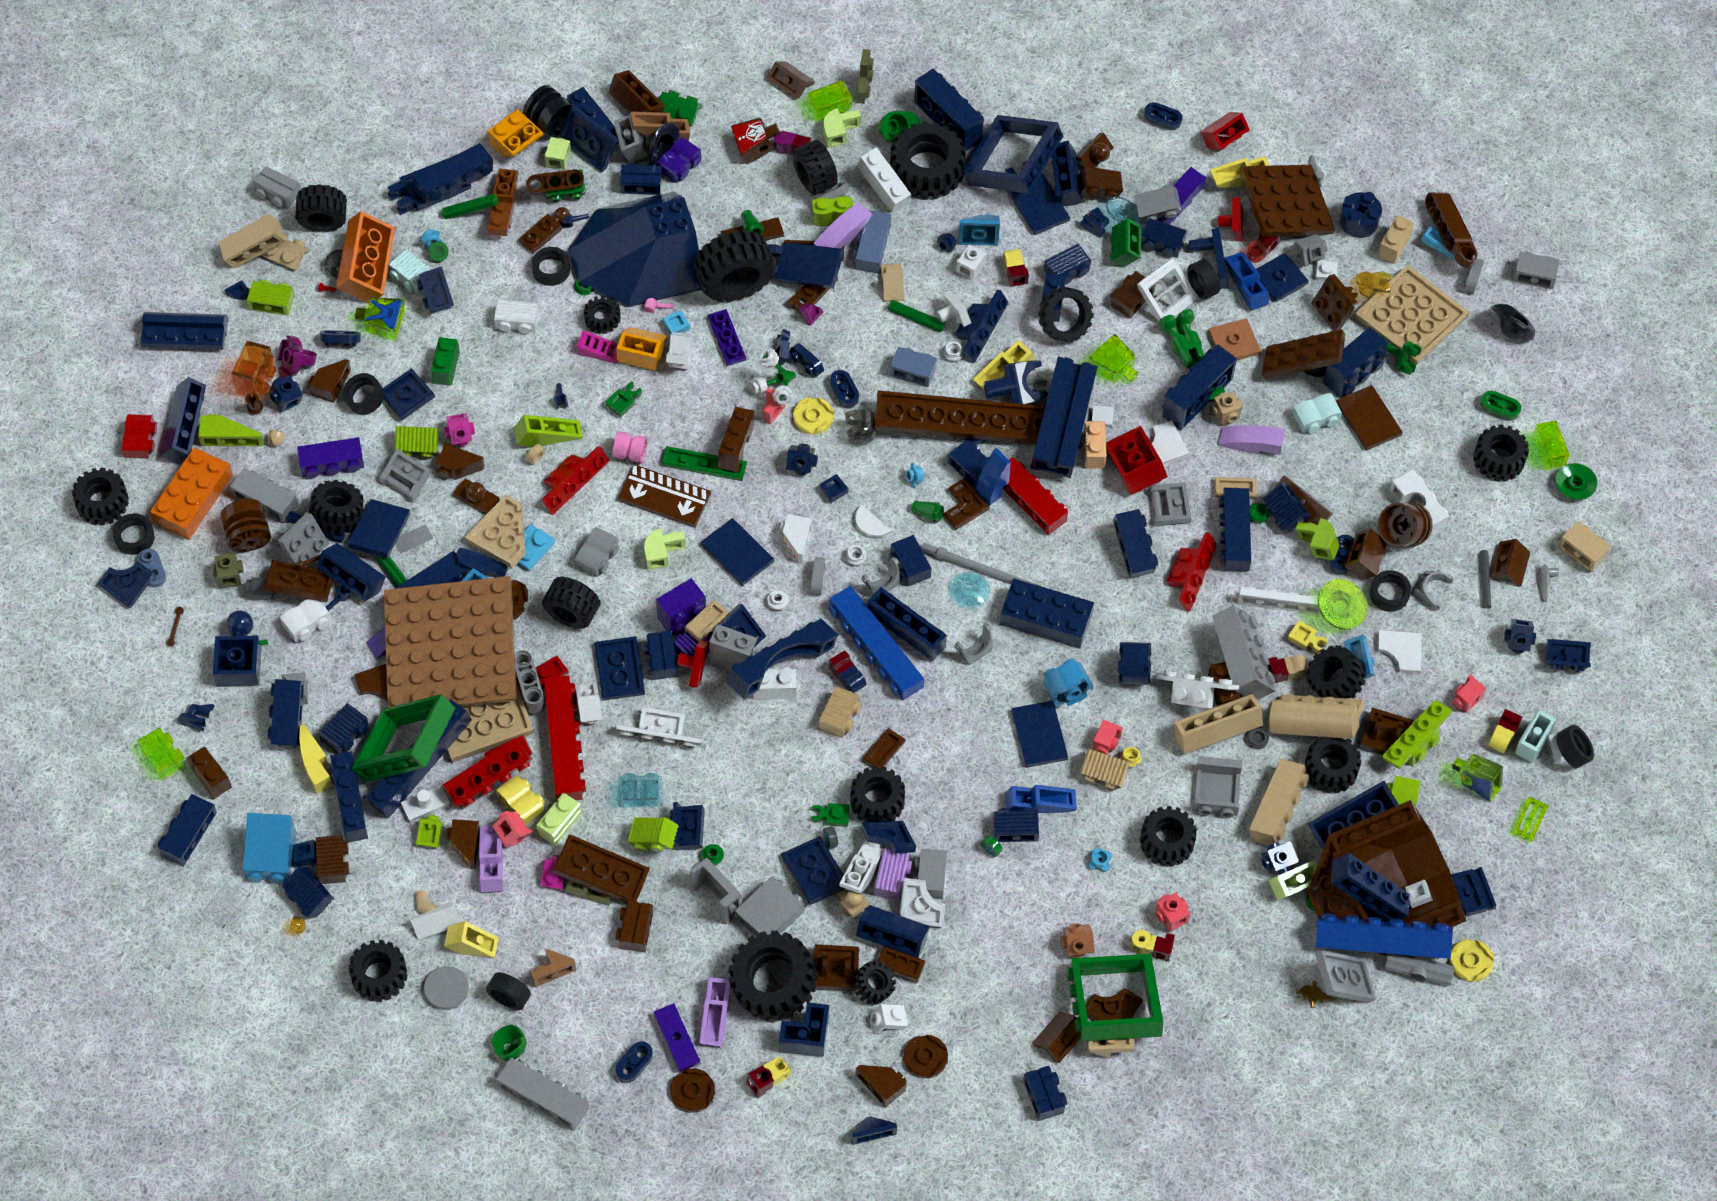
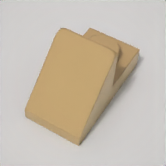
[881,264,904,302]
[1088,1038,1134,1059]

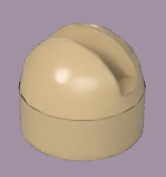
[267,430,285,447]

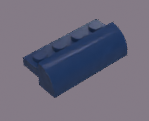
[140,312,229,350]

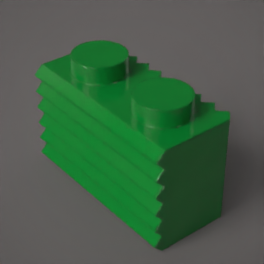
[1110,218,1141,268]
[430,337,460,386]

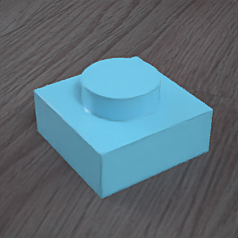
[663,310,690,335]

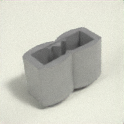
[575,527,620,577]

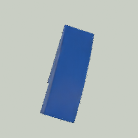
[1224,252,1269,310]
[976,448,1011,506]
[1005,785,1077,813]

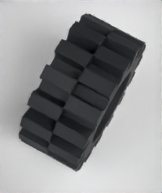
[584,295,621,334]
[852,961,896,1005]

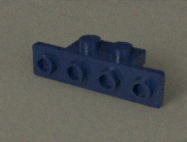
[955,290,1008,363]

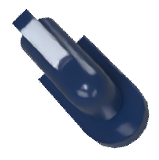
[1079,207,1110,237]
[177,704,215,731]

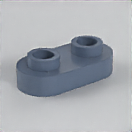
[138,549,166,587]

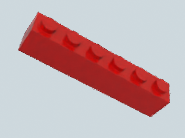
[544,675,586,802]

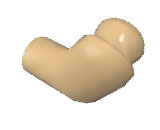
[416,890,439,914]

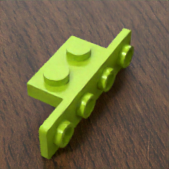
[1383,700,1452,769]

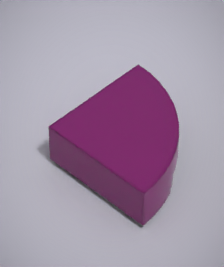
[799,304,823,325]

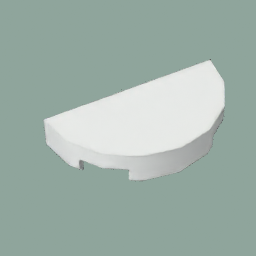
[855,505,891,538]

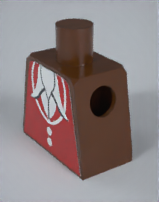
[731,118,781,164]

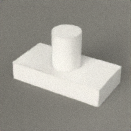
[937,290,971,327]
[401,785,450,823]

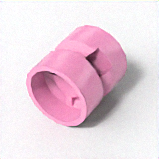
[613,431,648,464]

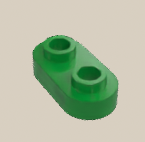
[1480,391,1521,420]

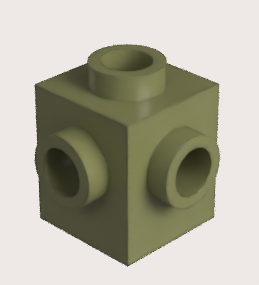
[212,553,244,589]

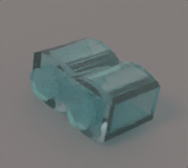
[619,773,663,808]

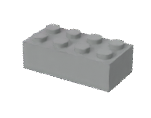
[1212,605,1276,700]

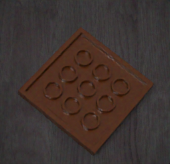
[1239,165,1335,237]

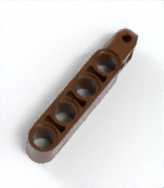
[1425,192,1478,268]

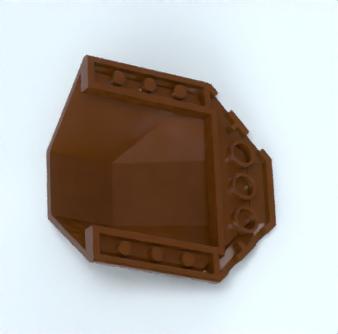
[1307,800,1467,955]

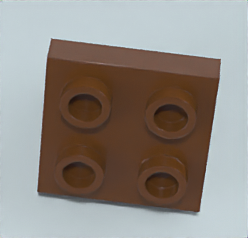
[1311,274,1358,331]
[1360,708,1413,755]
[814,944,859,991]

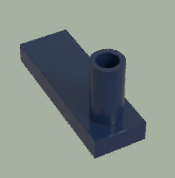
[1189,228,1229,289]

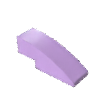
[814,202,873,248]
[1218,425,1285,455]
[479,825,503,892]
[699,977,731,1047]

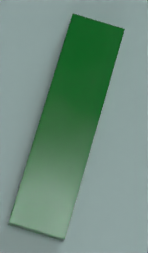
[662,446,747,481]

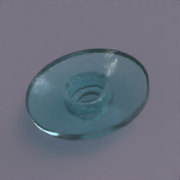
[1106,197,1142,224]
[948,571,990,609]

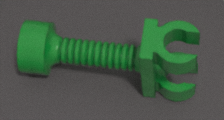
[1379,334,1422,375]

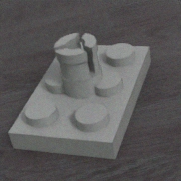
[1315,950,1376,1003]

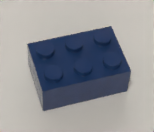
[1323,327,1388,398]

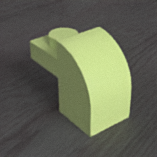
[823,108,861,148]
[644,528,686,570]

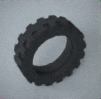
[1038,287,1094,342]

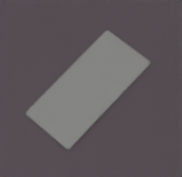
[395,525,433,553]

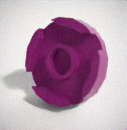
[278,335,317,377]

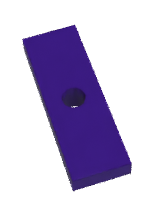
[707,309,746,366]
[653,1003,701,1072]

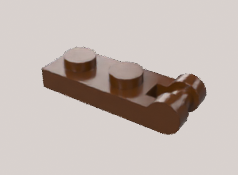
[787,277,838,315]

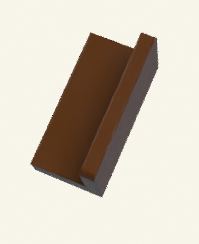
[766,61,815,99]
[1490,539,1530,587]
[1033,1012,1081,1063]

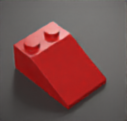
[1106,426,1168,495]

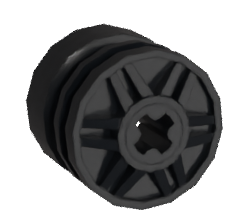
[523,85,574,138]

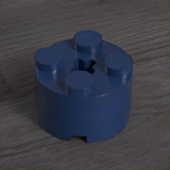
[1339,192,1382,238]
[1118,642,1152,685]

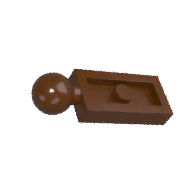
[519,207,570,254]

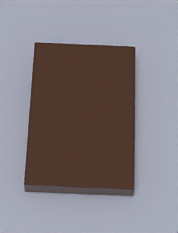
[1336,385,1403,451]
[264,560,333,602]

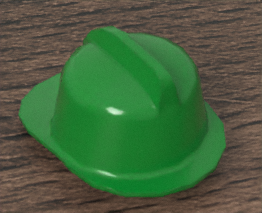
[876,111,921,143]

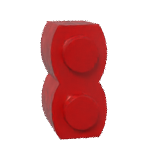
[122,414,157,458]

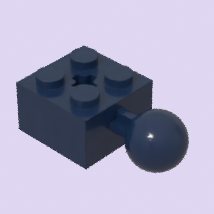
[213,610,261,686]

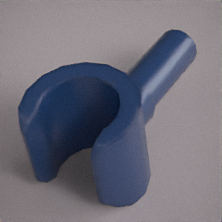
[562,213,589,228]
[554,383,568,409]
[325,585,350,611]

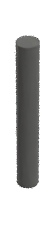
[1480,550,1492,609]

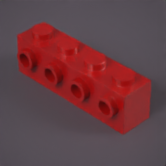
[443,737,533,808]

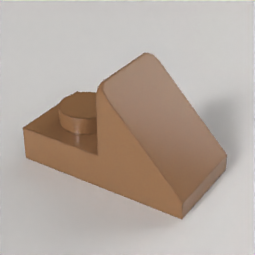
[531,949,576,987]

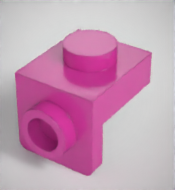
[541,855,565,889]

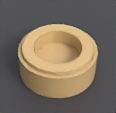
[525,444,545,464]

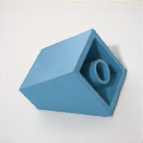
[243,813,297,884]

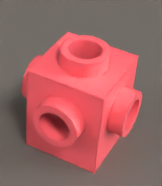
[1155,892,1190,932]

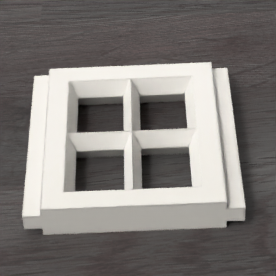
[1137,258,1197,321]

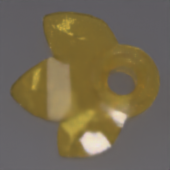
[1355,272,1393,298]

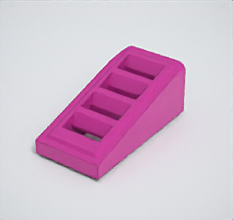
[577,331,618,364]

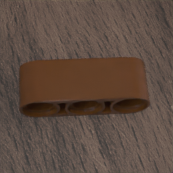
[526,169,584,195]

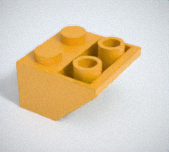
[488,109,544,157]
[616,327,668,371]

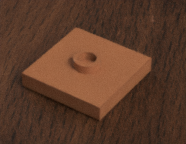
[1208,318,1261,360]

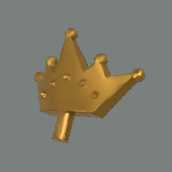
[1296,981,1334,1008]

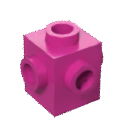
[444,413,475,446]

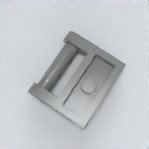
[379,449,433,502]
[1148,482,1191,527]

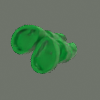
[1158,309,1204,368]

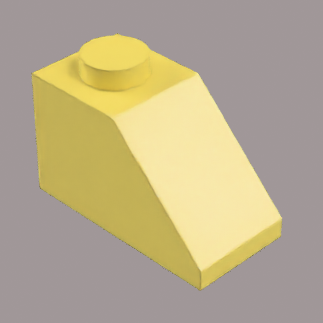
[444,921,499,958]

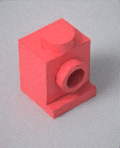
[1452,675,1486,713]
[1092,720,1123,755]
[492,811,532,847]

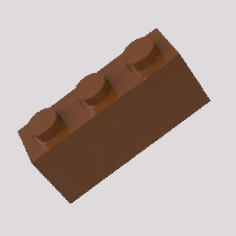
[608,70,665,114]

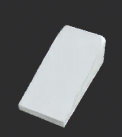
[410,901,460,940]

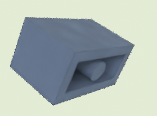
[890,347,937,387]

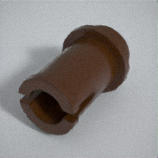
[245,393,264,415]

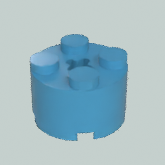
[1043,658,1093,708]

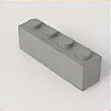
[496,1058,589,1131]

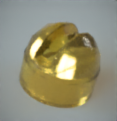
[288,916,306,935]

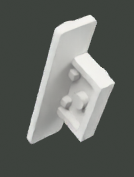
[1156,671,1239,708]
[616,707,703,747]

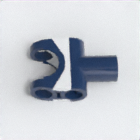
[984,360,1048,404]

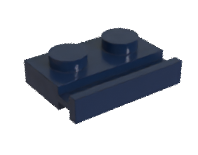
[1451,867,1497,917]

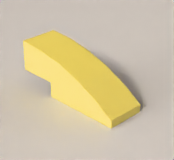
[1210,156,1270,188]
[973,339,1035,391]
[299,724,332,794]

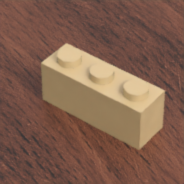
[219,214,285,268]

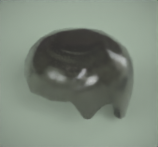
[324,249,343,279]

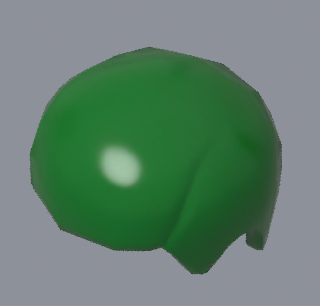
[491,1025,527,1061]

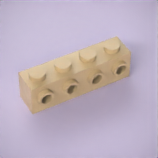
[1174,694,1263,754]
[1249,759,1309,845]

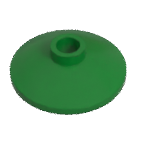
[1555,463,1597,500]

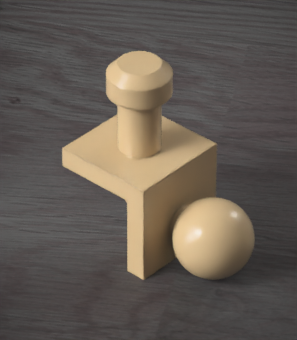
[834,889,871,918]

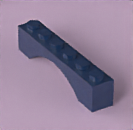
[726,618,838,699]

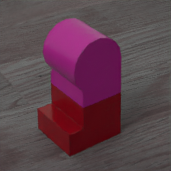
[774,131,811,155]

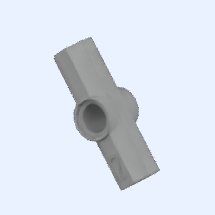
[1384,954,1455,986]

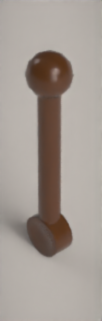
[296,554,321,569]
[167,607,184,646]

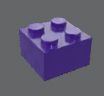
[656,578,706,636]

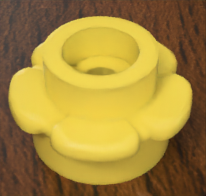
[1120,747,1142,767]

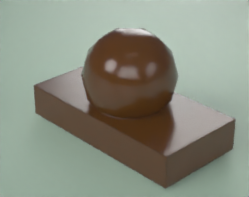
[1076,132,1114,168]
[453,478,500,514]

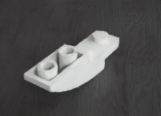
[839,839,887,894]

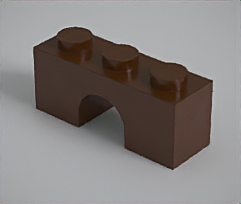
[718,407,755,472]

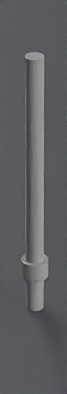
[921,543,1041,586]

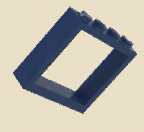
[962,115,1064,194]

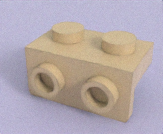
[261,233,310,270]

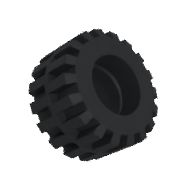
[793,140,838,195]
[295,184,347,232]
[1473,425,1529,482]
[72,468,129,525]
[309,480,364,535]
[542,576,601,629]
[1306,645,1366,699]
[1305,737,1361,793]
[850,766,905,822]
[1140,806,1197,867]
[349,940,408,1002]

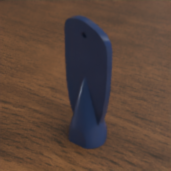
[456,548,508,577]

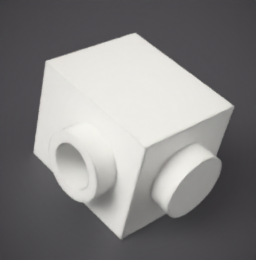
[956,244,987,281]

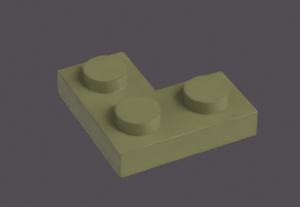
[857,49,874,104]

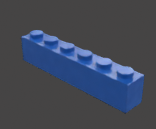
[829,585,924,700]
[1316,913,1453,959]

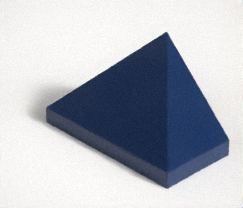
[852,1116,897,1145]

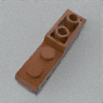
[487,169,519,236]

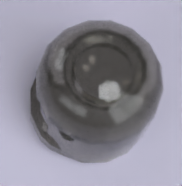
[845,409,876,445]

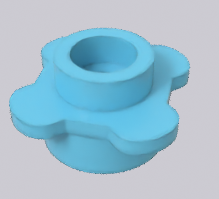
[421,229,442,250]
[906,463,924,487]
[1088,849,1112,871]

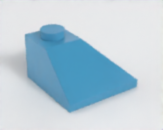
[958,214,1000,246]

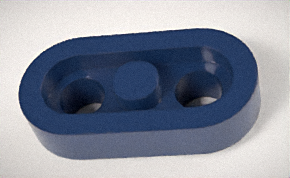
[1144,102,1183,130]
[320,330,361,346]
[790,343,824,377]
[830,370,859,408]
[1329,534,1354,574]
[616,1041,653,1083]

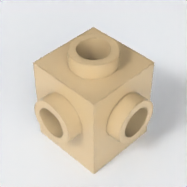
[1211,391,1243,426]

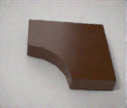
[354,664,388,704]
[1086,988,1143,1021]

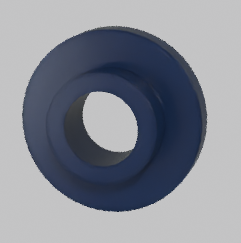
[937,233,957,253]

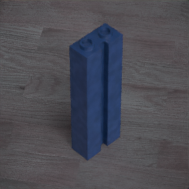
[1030,356,1098,478]

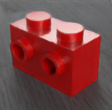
[1200,112,1250,151]

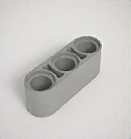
[515,650,545,714]

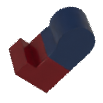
[829,650,867,693]

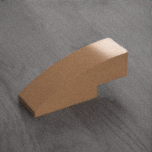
[630,112,690,141]

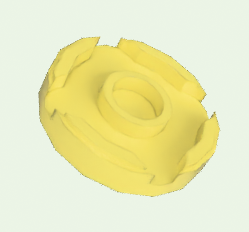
[793,397,834,435]
[1449,939,1494,982]

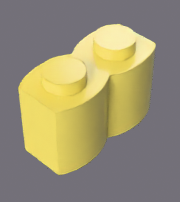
[496,775,545,826]

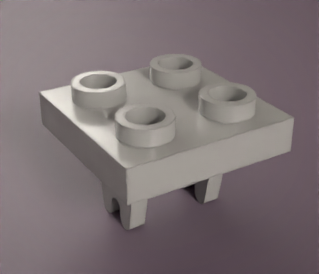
[278,512,329,566]

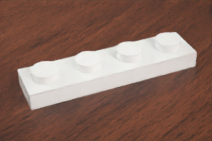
[1238,587,1325,614]

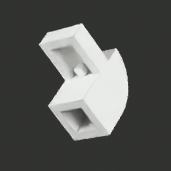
[666,332,693,369]

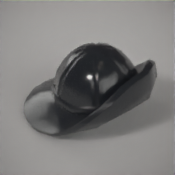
[645,122,680,165]
[1491,304,1536,340]

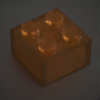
[231,340,276,400]

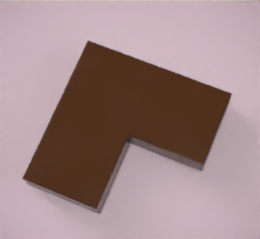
[943,478,990,530]

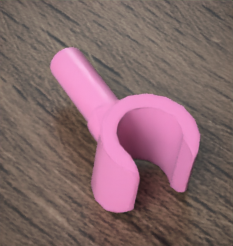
[644,298,673,313]

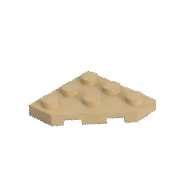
[464,495,526,568]

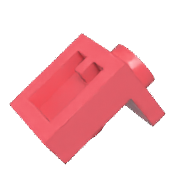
[763,388,785,425]

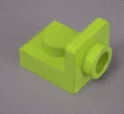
[416,814,445,848]

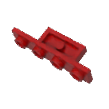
[542,446,609,514]
[1167,532,1217,612]

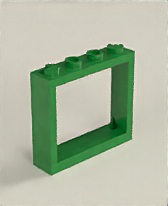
[352,694,455,782]
[1067,954,1163,1042]

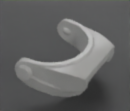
[861,557,900,593]
[1413,571,1454,611]
[955,624,993,665]

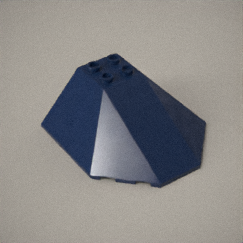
[568,191,702,307]

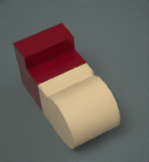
[1268,654,1309,683]

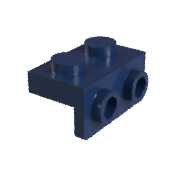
[416,266,454,313]
[1545,639,1591,672]
[670,802,705,850]

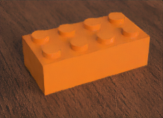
[336,211,395,303]
[150,447,233,540]

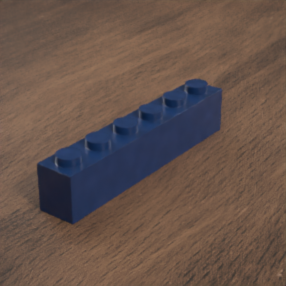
[366,699,472,818]

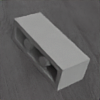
[230,468,298,523]

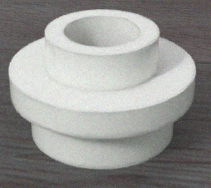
[943,342,964,361]
[845,545,867,566]
[767,590,789,610]

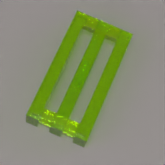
[1512,797,1549,843]

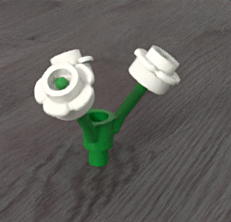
[751,348,796,405]

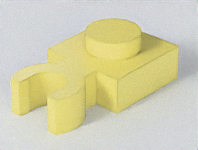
[1287,620,1328,654]

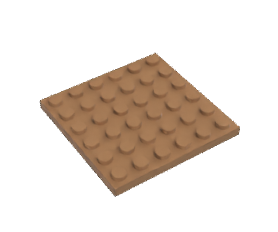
[384,576,517,715]

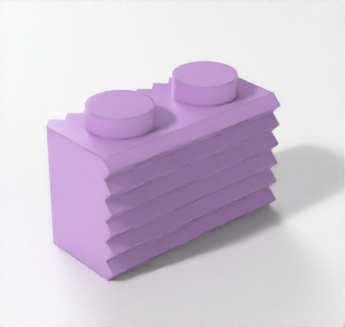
[874,848,913,900]

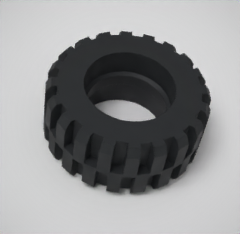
[890,122,966,199]
[694,230,775,302]
[728,930,818,1021]

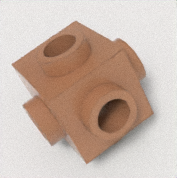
[1060,923,1095,957]

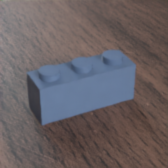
[852,210,892,273]

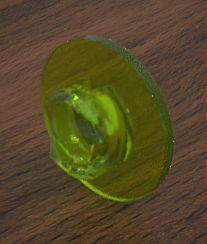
[1318,579,1368,630]

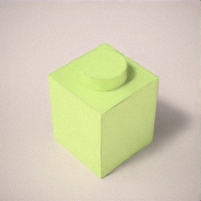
[545,137,571,170]

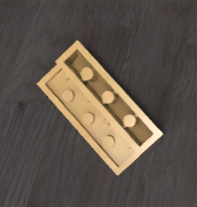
[1269,694,1365,739]

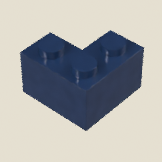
[779,1002,829,1057]

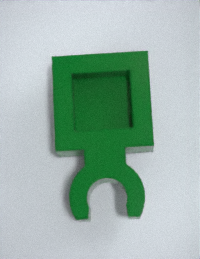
[605,381,642,417]
[811,803,850,827]

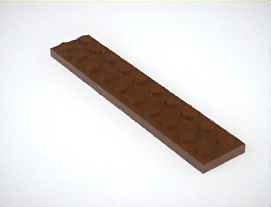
[875,390,1082,449]

